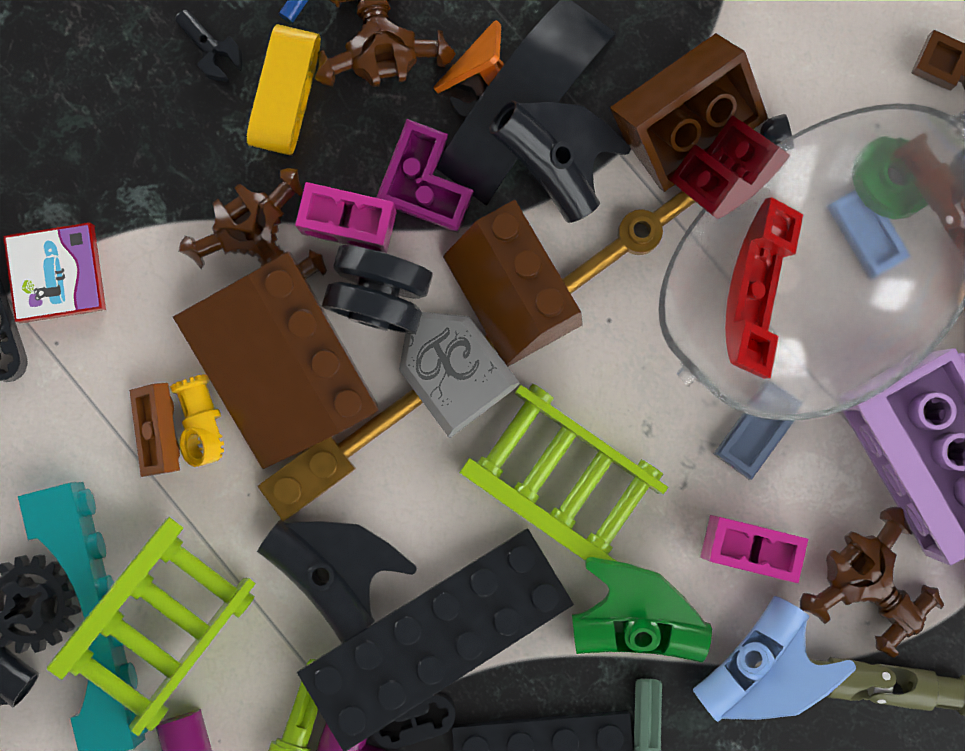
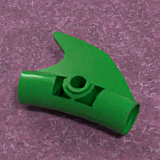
[572,557,712,662]

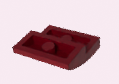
[670,115,791,219]

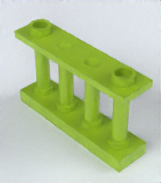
[459,383,669,561]
[47,517,256,736]

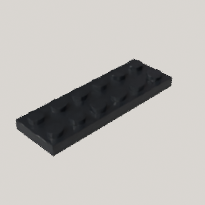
[297,528,574,751]

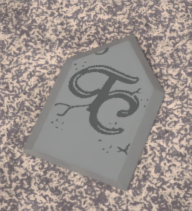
[399,312,520,438]

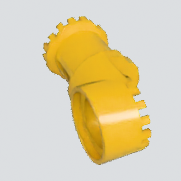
[170,374,224,467]

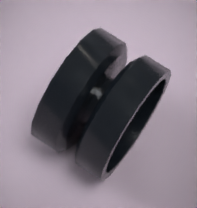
[322,245,433,335]

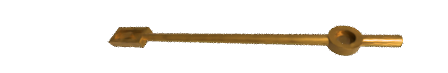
[257,191,695,521]

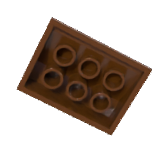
[173,252,379,469]

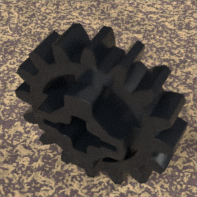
[0,555,81,654]

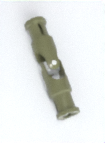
[809,657,965,716]

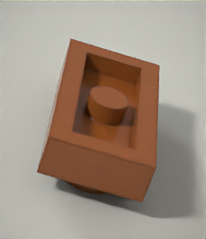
[129,383,180,477]

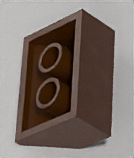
[610,33,769,192]
[443,200,583,367]

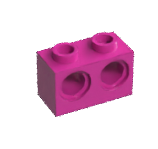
[295,182,397,254]
[700,515,809,584]

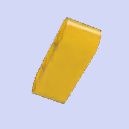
[247,24,321,155]

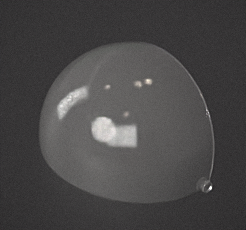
[658,103,965,421]

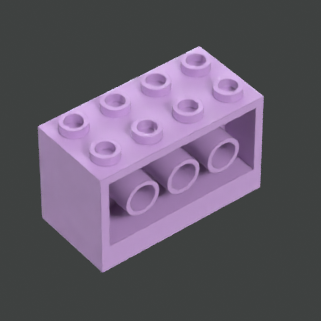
[838,348,965,566]

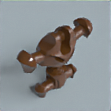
[315,0,456,86]
[178,168,327,279]
[800,507,944,658]

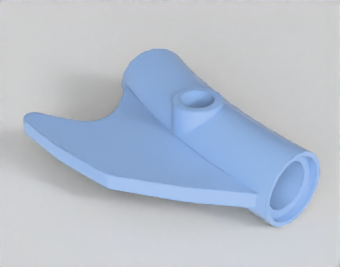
[693,596,856,722]

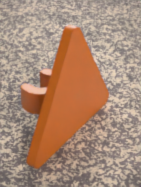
[433,20,504,93]

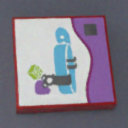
[3,223,106,323]

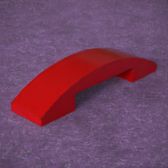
[725,197,804,379]

